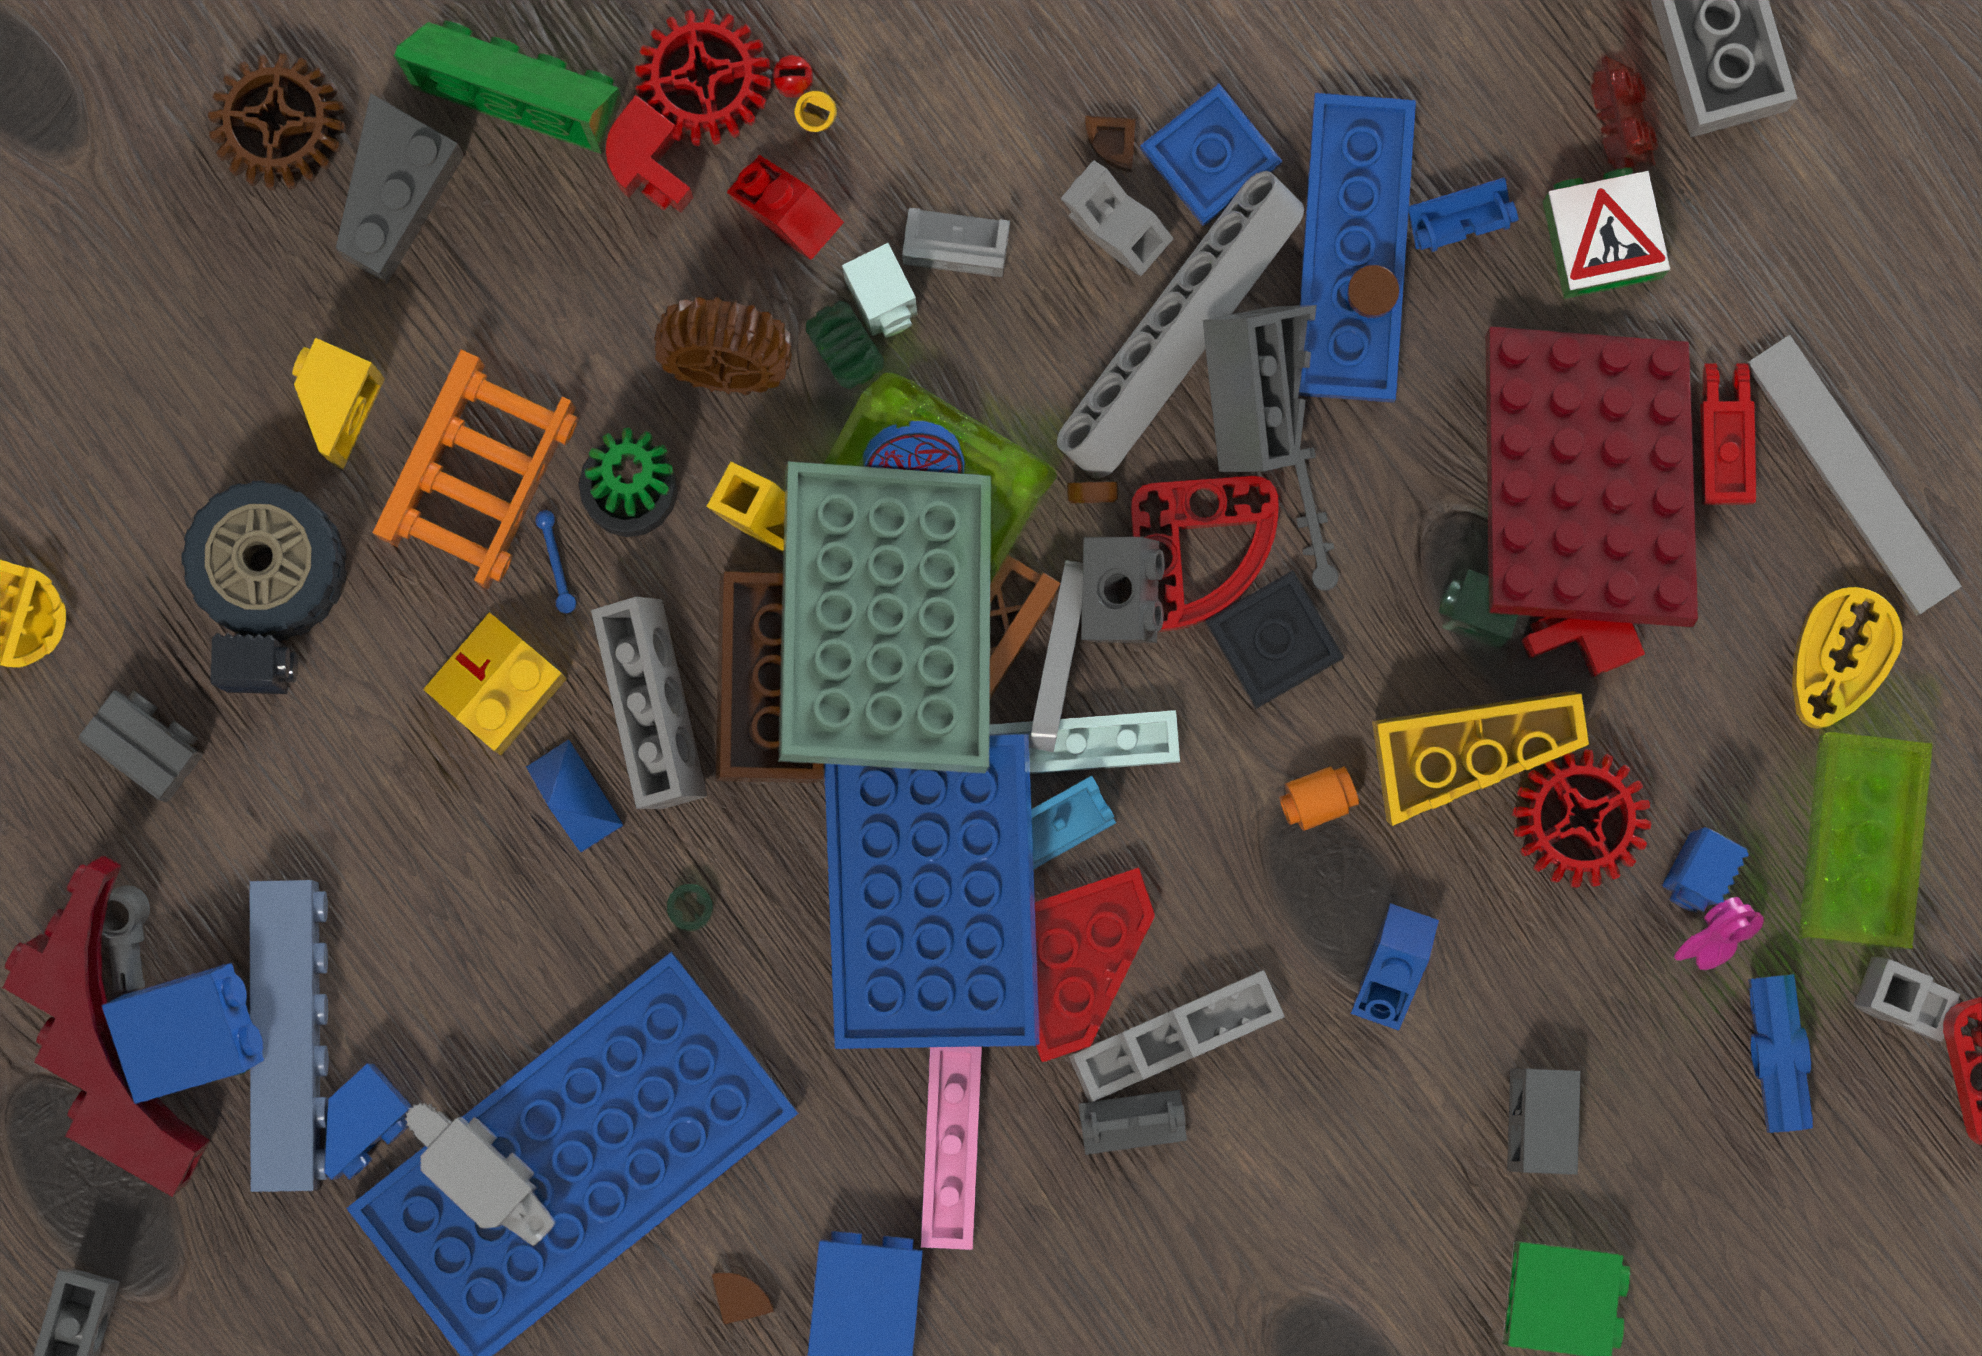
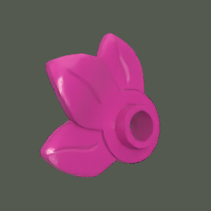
[1674,897,1764,970]

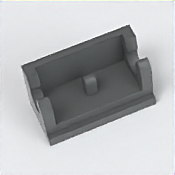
[1507,1068,1581,1175]

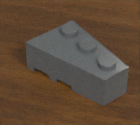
[336,93,465,284]
[1203,305,1317,472]

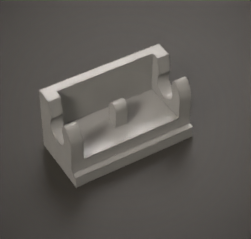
[902,208,1010,277]

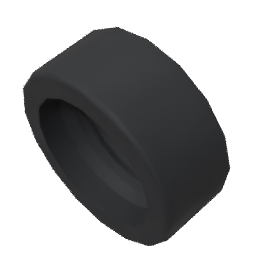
[578,438,677,537]

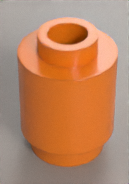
[1279,766,1359,831]

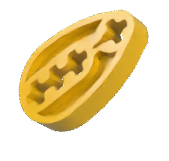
[1792,587,1903,729]

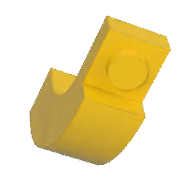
[706,461,785,555]

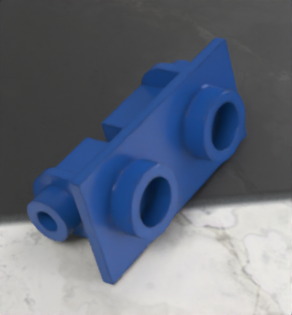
[1408,178,1518,252]

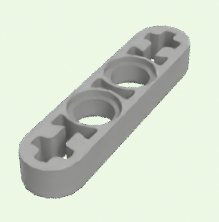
[1029,560,1083,752]

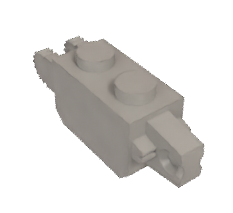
[405,1103,556,1246]

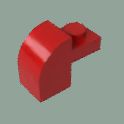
[606,95,694,213]
[1521,617,1645,678]

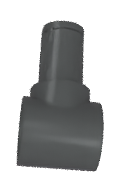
[102,885,150,991]

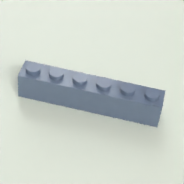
[250,880,329,1192]

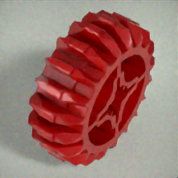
[635,9,771,146]
[1512,749,1651,888]

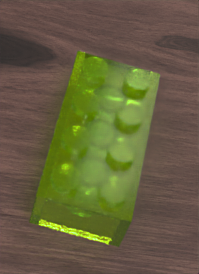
[1798,732,1933,951]

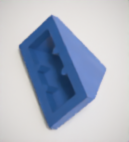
[526,740,624,853]

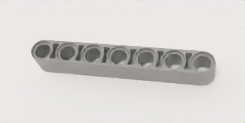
[1057,171,1304,479]

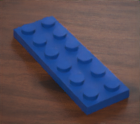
[1299,93,1416,403]

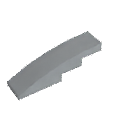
[1069,970,1285,1102]

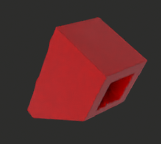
[726,155,844,260]

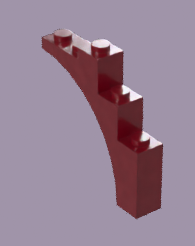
[2,855,210,1197]

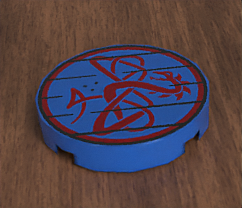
[863,421,964,474]

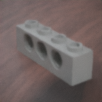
[591,597,708,809]

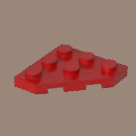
[1035,867,1155,1062]

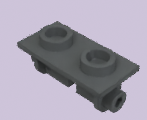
[1078,1089,1187,1155]

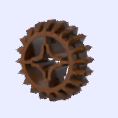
[208,53,346,190]
[654,297,792,395]

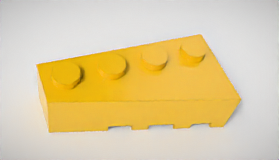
[1372,691,1589,826]

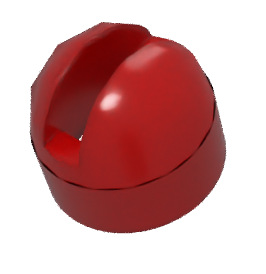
[772,55,813,98]

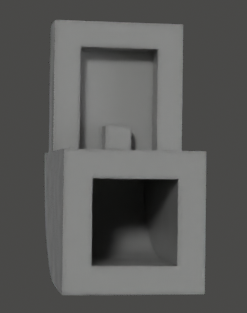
[1061,160,1174,276]
[1853,957,1960,1042]

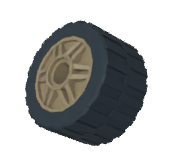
[181,481,347,641]

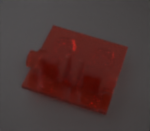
[1590,56,1658,170]

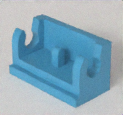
[1031,776,1116,870]

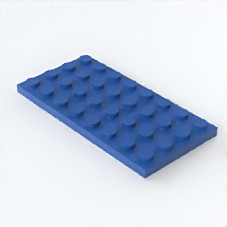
[346,952,799,1356]

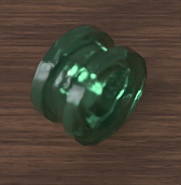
[667,884,713,931]

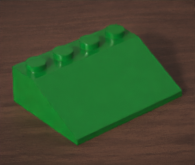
[394,20,623,154]

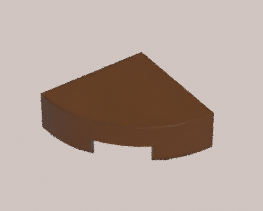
[1085,116,1136,172]
[712,1272,775,1325]

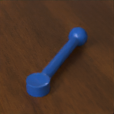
[535,510,577,614]

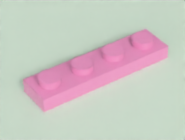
[921,1047,982,1250]

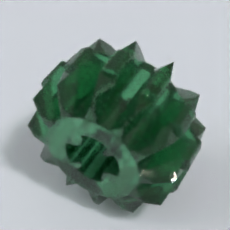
[806,300,884,390]

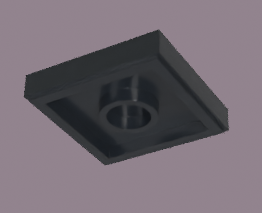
[1204,570,1344,710]

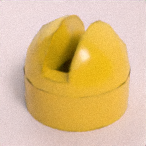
[795,91,837,132]

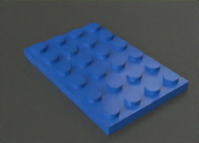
[824,734,1040,1049]

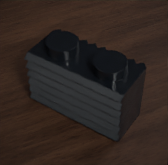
[210,633,298,694]

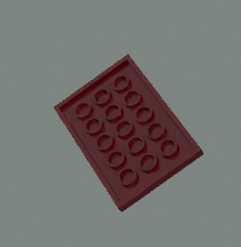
[1485,326,1698,627]

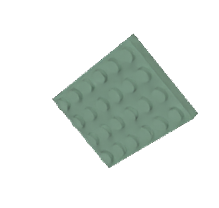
[779,461,991,773]

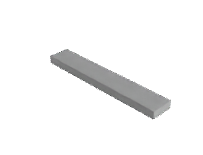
[1747,335,1962,616]

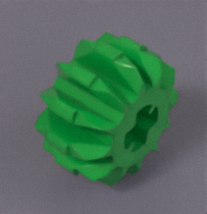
[585,428,673,516]

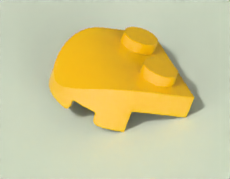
[0,560,66,667]

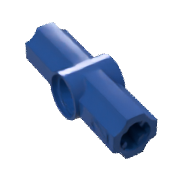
[1748,974,1813,1133]

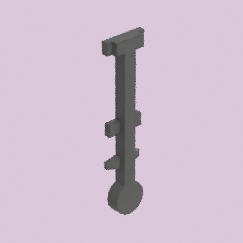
[1294,448,1338,591]

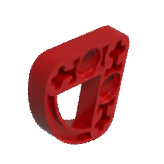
[1130,476,1279,632]

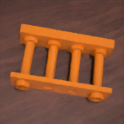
[372,350,579,590]

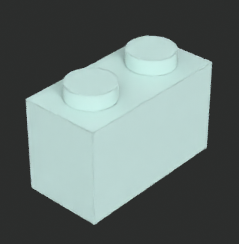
[842,243,917,338]

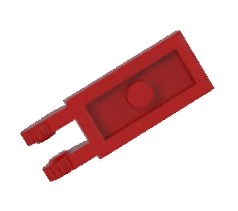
[1700,363,1756,505]

